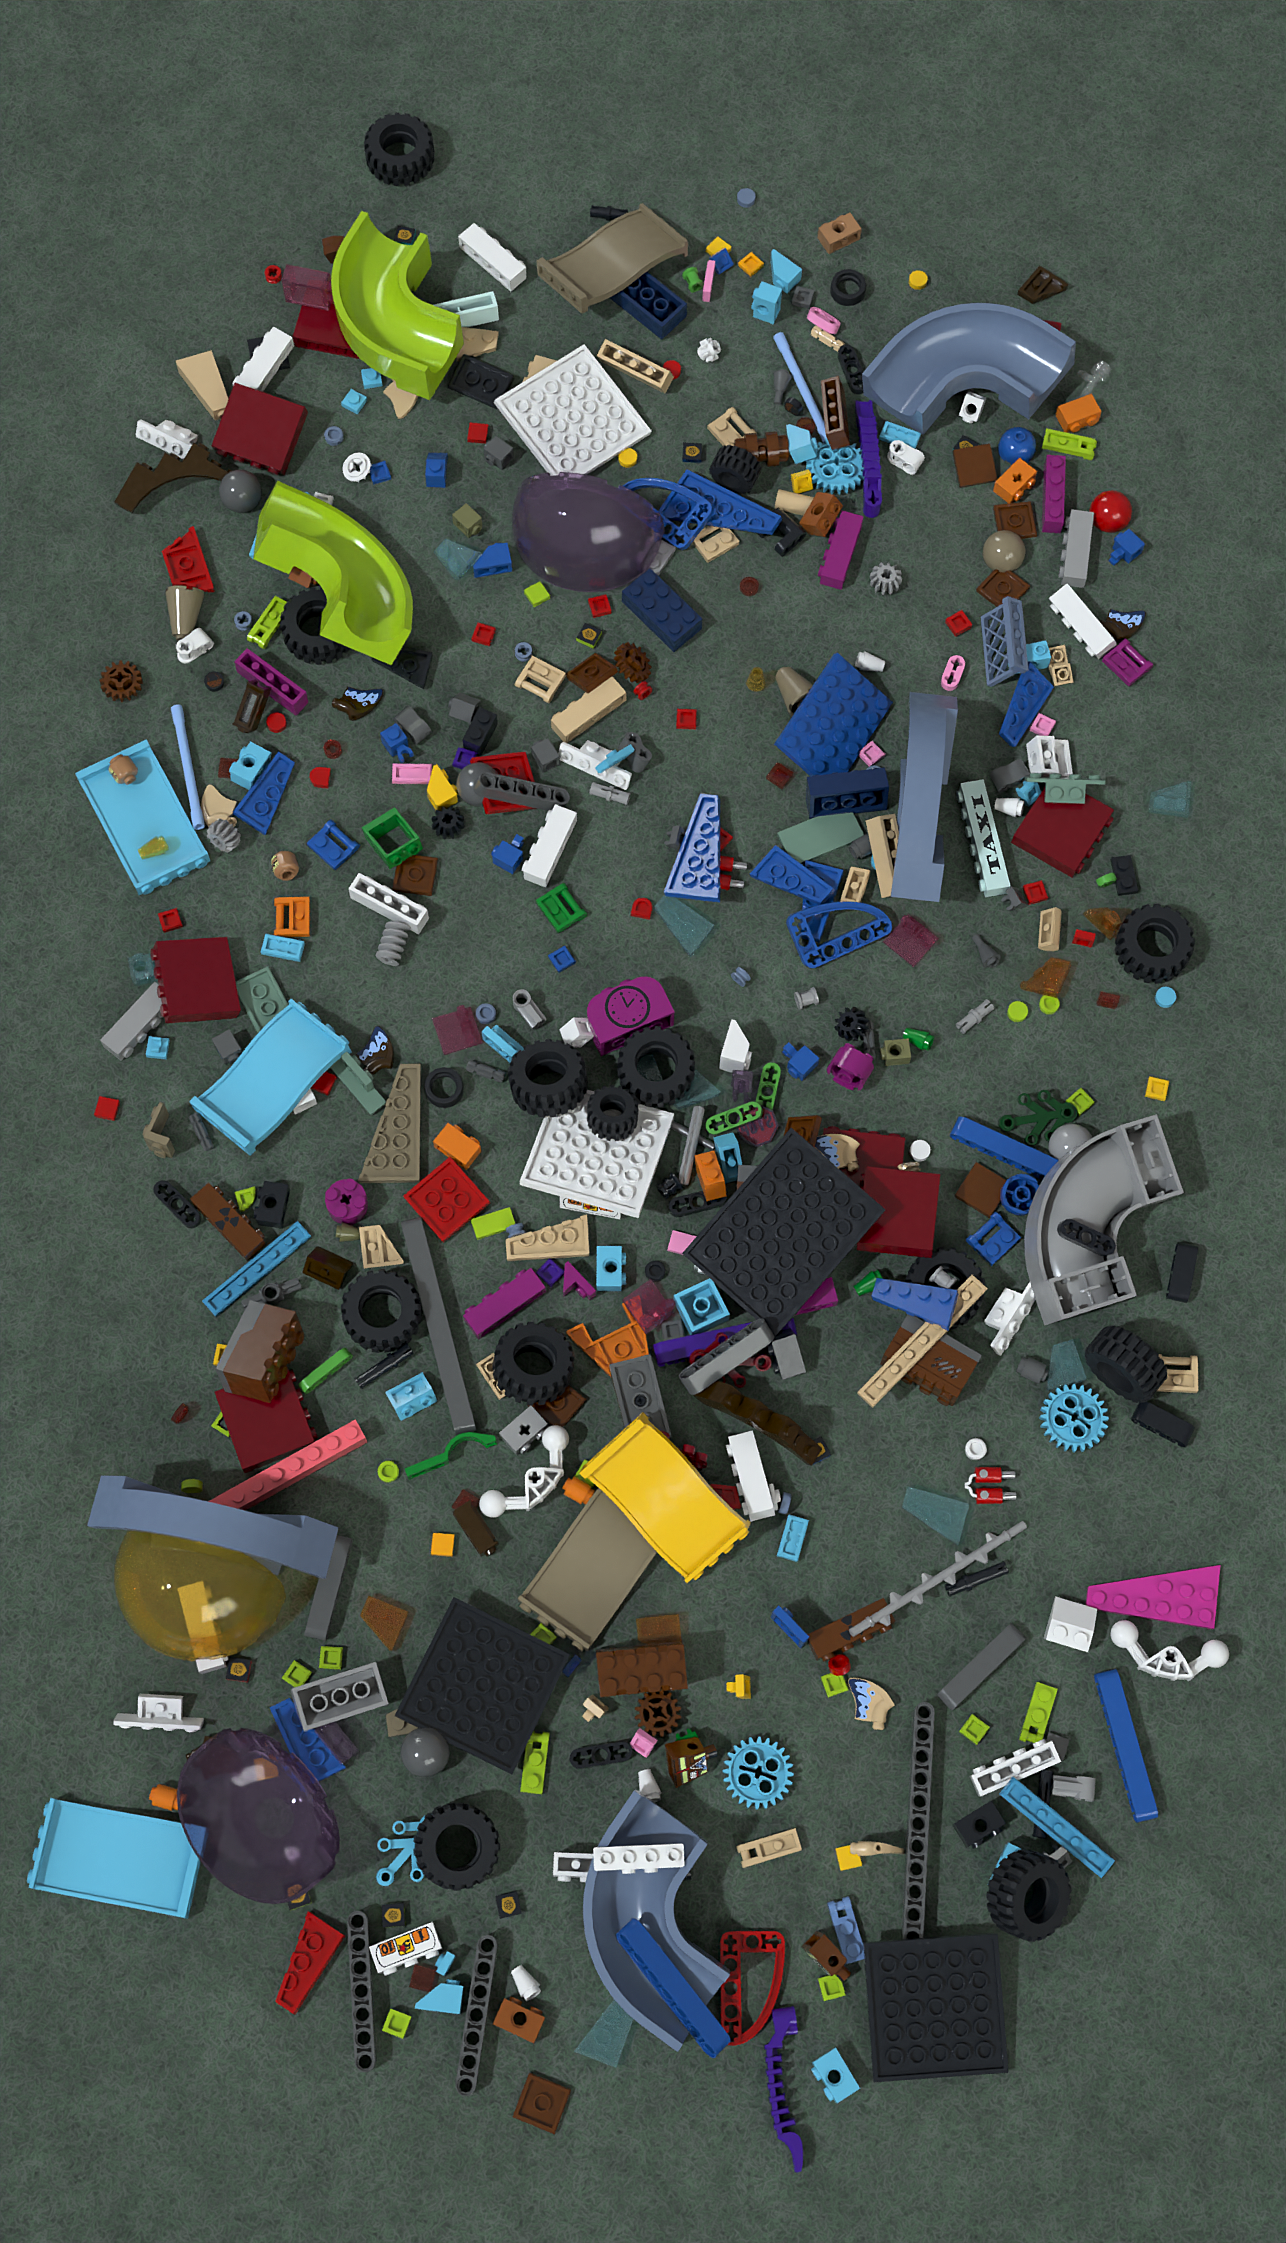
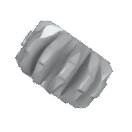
[870,562,902,595]
[207,818,241,853]

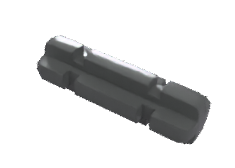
[863,1021,876,1060]
[466,1060,506,1083]
[189,1113,214,1151]

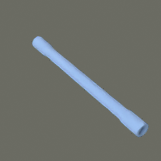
[773,332,827,444]
[171,705,205,830]

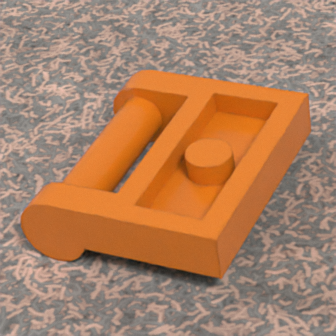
[274,897,310,937]

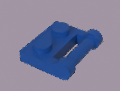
[307,820,360,870]
[966,1212,1021,1266]

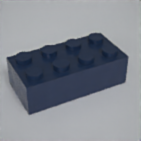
[610,272,687,340]
[622,568,702,652]
[806,767,889,819]

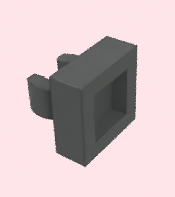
[664,826,686,852]
[1001,886,1028,911]
[1043,1844,1072,1868]

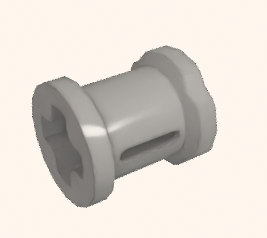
[794,987,819,1010]
[929,1266,957,1289]

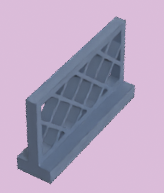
[981,596,1029,687]

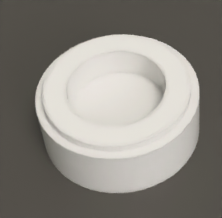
[909,1140,930,1161]
[965,1438,987,1460]

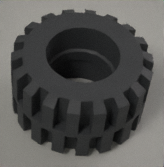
[709,445,761,494]
[587,1085,639,1141]

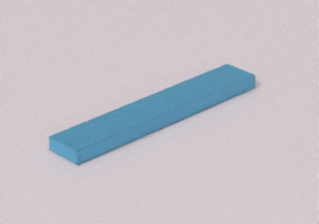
[202,1221,311,1317]
[999,1776,1115,1878]

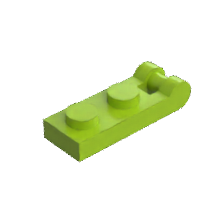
[1042,428,1097,460]
[247,596,287,649]
[1019,1682,1058,1743]
[520,1731,550,1795]

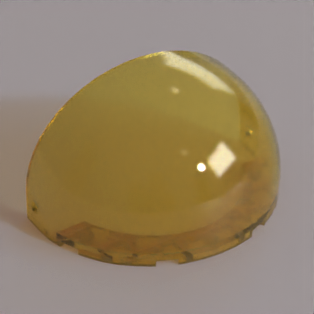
[114,1530,286,1661]

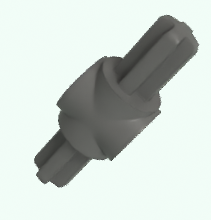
[241,1278,302,1310]

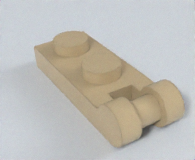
[736,1828,802,1868]

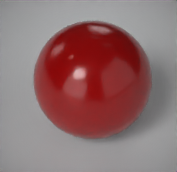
[1089,490,1132,533]

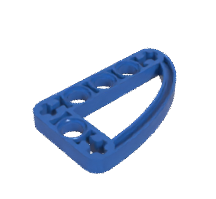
[616,478,714,550]
[786,901,892,968]

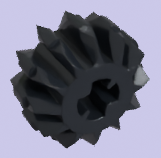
[431,806,465,839]
[834,1007,869,1041]

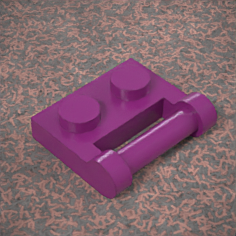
[1102,639,1154,686]

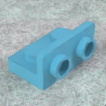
[482,1025,524,1063]
[385,1372,437,1421]

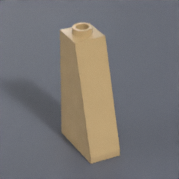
[176,350,228,421]

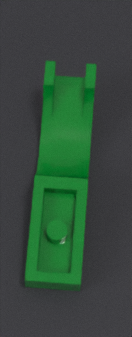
[405,1432,497,1480]

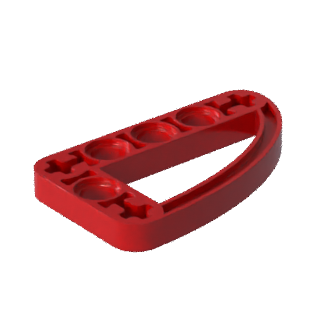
[720,1931,785,2046]

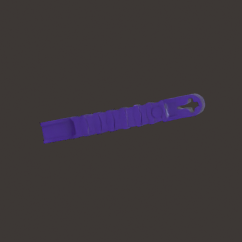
[855,400,882,518]
[764,2006,803,2173]

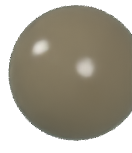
[983,530,1026,572]

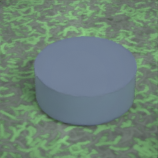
[737,188,755,208]
[324,426,344,446]
[476,1003,496,1024]
[778,1492,792,1514]

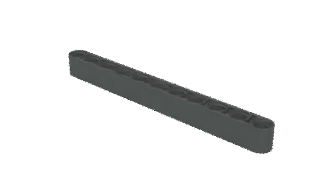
[401,1217,476,1435]
[901,1702,934,1939]

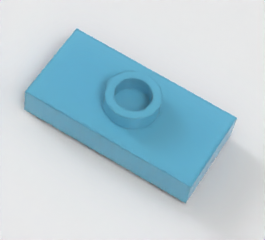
[879,421,921,449]
[595,744,634,773]
[261,934,305,962]
[777,1514,809,1562]

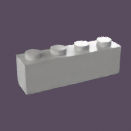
[1058,509,1094,588]
[100,982,162,1061]

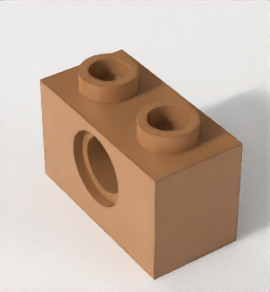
[818,213,861,254]

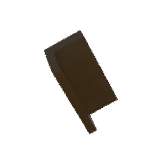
[302,1246,353,1290]

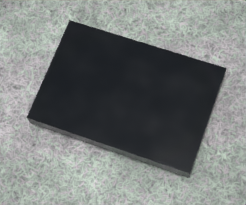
[447,354,514,410]

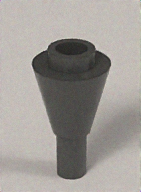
[773,369,792,405]
[972,934,1001,968]

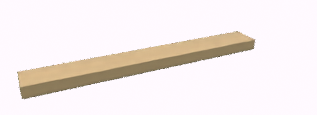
[857,1275,988,1408]

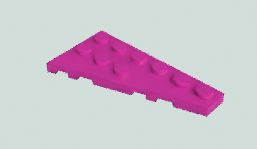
[1085,1565,1220,1629]

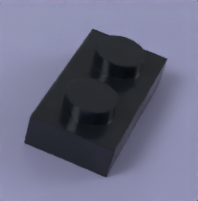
[1110,855,1138,896]

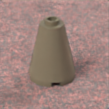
[165,586,204,641]
[775,667,813,717]

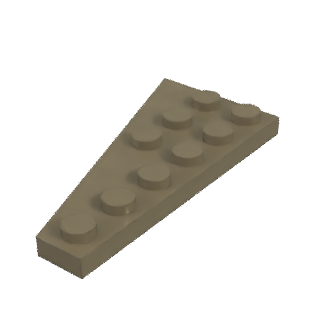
[358,1064,421,1183]

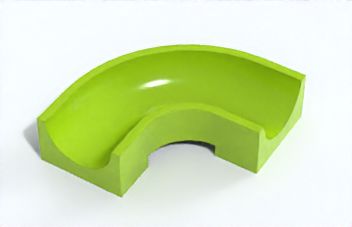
[331,211,464,400]
[253,481,413,665]

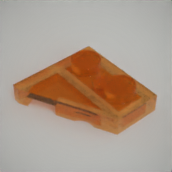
[1083,907,1122,940]
[1020,957,1071,998]
[360,1596,408,1651]
[636,1614,682,1644]

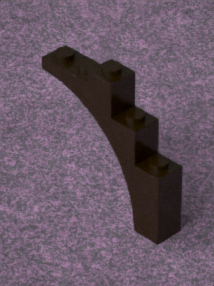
[114,443,232,514]
[693,1381,822,1466]

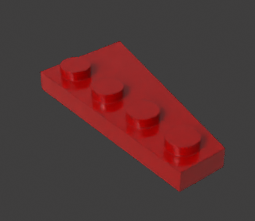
[275,1911,345,2015]

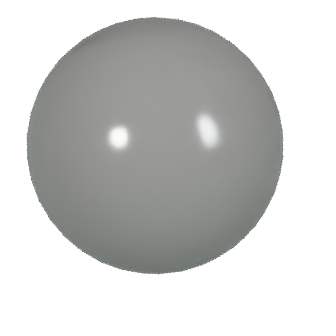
[1048,1124,1093,1160]

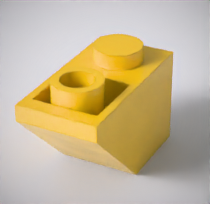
[427,764,458,811]

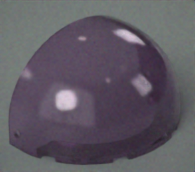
[512,472,665,592]
[177,1728,340,1904]

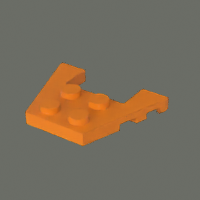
[566,1295,649,1377]

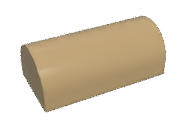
[775,489,814,516]
[840,866,871,910]
[1038,907,1061,951]

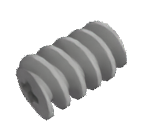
[376,921,411,966]

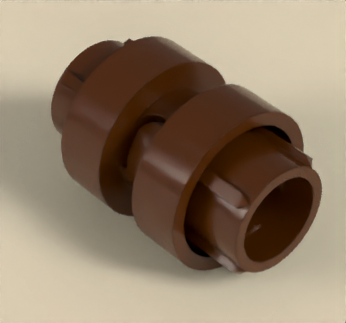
[734,431,789,467]

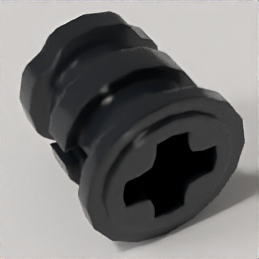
[656,1172,683,1199]

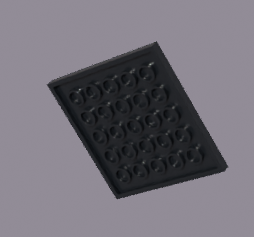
[394,1597,570,1775]
[863,1933,1009,2082]

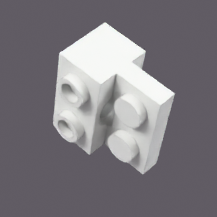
[1026,736,1073,777]

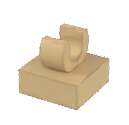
[582,1694,609,1722]

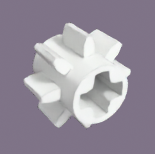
[698,338,721,363]

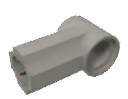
[513,989,546,1030]
[1051,1775,1096,1802]

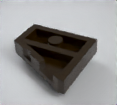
[1017,266,1068,304]

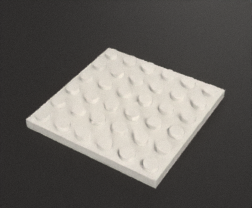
[494,344,651,491]
[520,1090,674,1218]

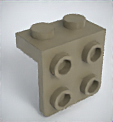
[143,1102,175,1158]

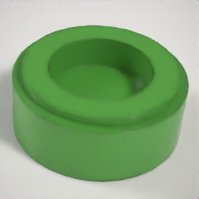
[1096,873,1117,888]

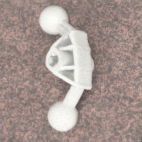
[479,1425,569,1518]
[1110,1620,1229,1681]

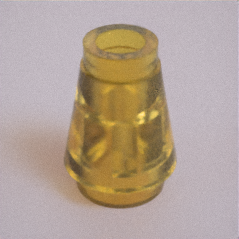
[746,667,766,691]
[138,836,169,860]

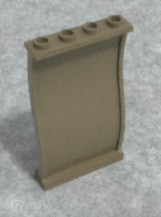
[537,203,688,314]
[518,1488,658,1652]

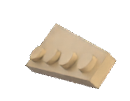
[506,1214,590,1261]

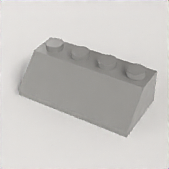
[290,1662,388,1731]

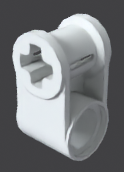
[887,440,925,475]
[176,628,214,664]

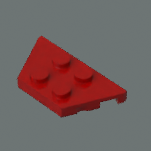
[162,526,215,592]

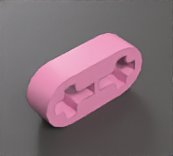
[807,307,841,334]
[941,655,965,691]

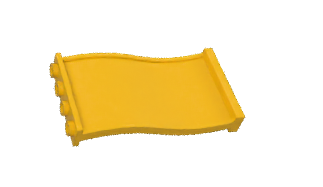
[580,1412,751,1583]

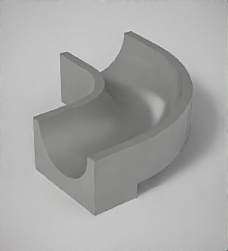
[1024,1114,1184,1326]

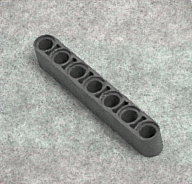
[347,1911,377,2072]
[455,1935,498,2096]

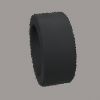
[830,269,866,306]
[424,1067,464,1108]

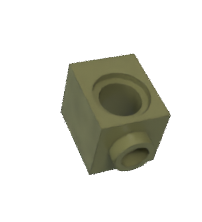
[452,503,482,538]
[880,1039,911,1066]

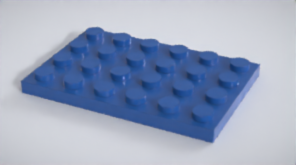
[774,653,893,776]

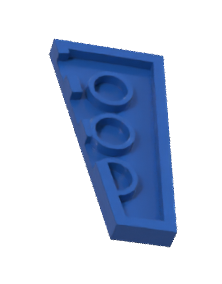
[999,661,1054,747]
[233,751,295,836]
[750,845,835,905]
[800,860,843,943]
[872,1278,959,1331]
[270,1698,346,1788]

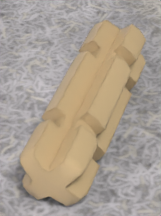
[811,325,844,352]
[898,1162,920,1172]

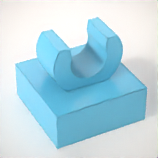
[1016,781,1041,807]
[146,1036,170,1060]

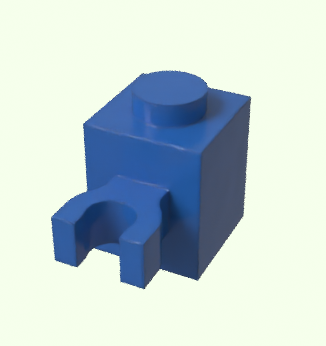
[1109,529,1145,566]
[380,723,414,763]
[491,834,524,874]
[782,1042,820,1081]

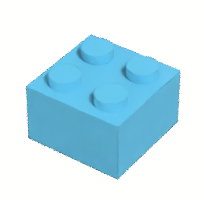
[673,1278,730,1335]

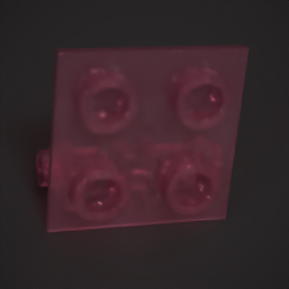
[883,914,939,967]
[432,1005,482,1055]
[622,1279,676,1334]

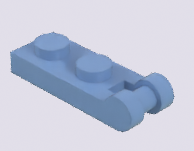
[827,1896,864,1965]

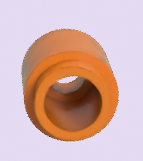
[562,1476,595,1505]
[149,1784,184,1811]

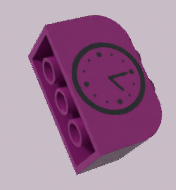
[587,977,675,1056]

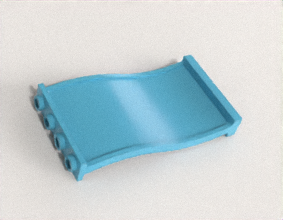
[75,740,210,895]
[189,999,352,1156]
[27,1798,208,1919]

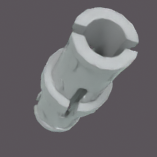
[590,782,631,805]
[956,999,994,1034]

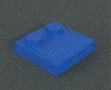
[771,1606,809,1649]

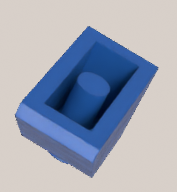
[425,453,448,488]
[473,543,512,578]

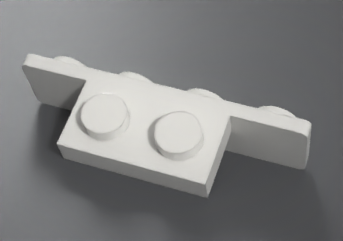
[136,420,198,460]
[558,740,632,790]
[984,1282,1036,1356]
[114,1694,204,1732]
[593,1844,684,1874]

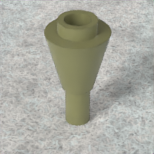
[335,1222,360,1242]

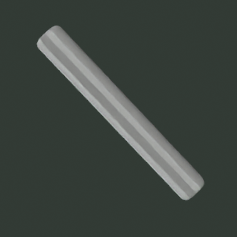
[678,1106,705,1185]

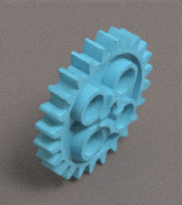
[806,439,864,495]
[1039,1384,1109,1453]
[722,1736,794,1810]

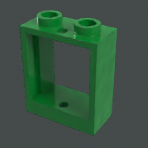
[362,807,423,869]

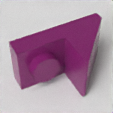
[563,1261,596,1300]

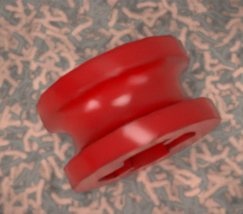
[265,265,282,284]
[633,681,653,700]

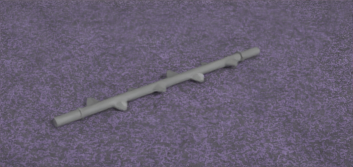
[849,1521,1027,1637]

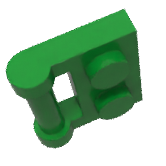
[536,883,587,933]

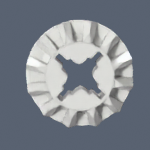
[343,453,372,482]

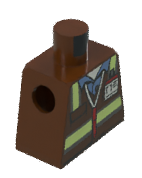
[665,1737,718,1788]
[801,1931,851,1982]

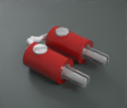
[720,855,747,890]
[965,1467,1017,1504]

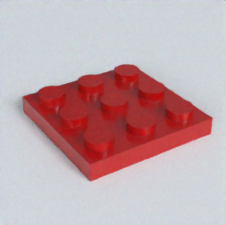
[470,752,539,814]
[403,1157,490,1243]

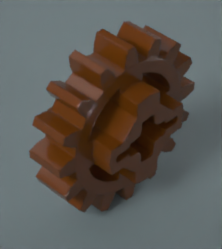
[614,642,652,684]
[99,660,143,702]
[634,1691,681,1737]

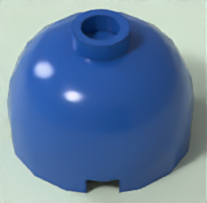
[998,427,1036,465]
[1000,1174,1039,1216]

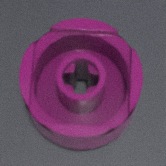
[827,1043,874,1091]
[325,1179,368,1225]

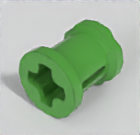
[682,267,704,293]

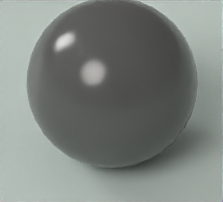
[219,469,262,513]
[456,762,498,807]
[400,1727,450,1777]

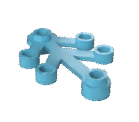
[376,1815,438,1886]

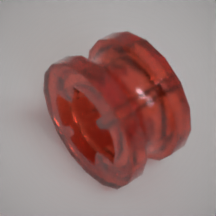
[324,740,342,759]

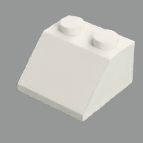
[719,1020,752,1076]
[1044,1596,1097,1652]

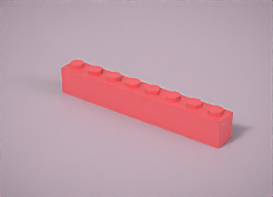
[208,1419,367,1511]

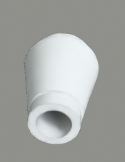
[855,651,885,672]
[994,798,1025,817]
[638,1769,661,1802]
[511,1965,541,2001]

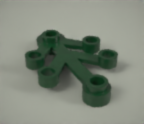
[998,1090,1077,1146]

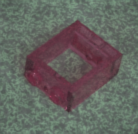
[282,264,334,310]

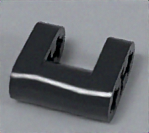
[756,507,807,557]

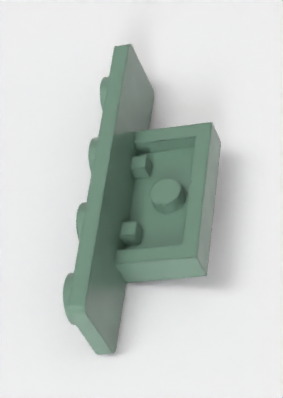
[1025,773,1106,804]
[330,1052,386,1115]

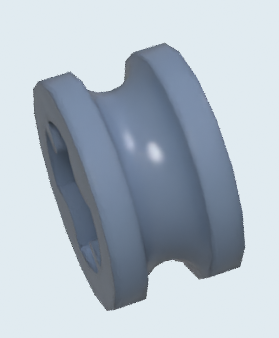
[234,611,252,631]
[515,642,532,662]
[731,967,751,987]
[506,1223,526,1238]

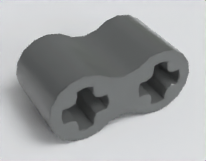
[393,706,432,745]
[618,732,652,773]
[989,759,1030,792]

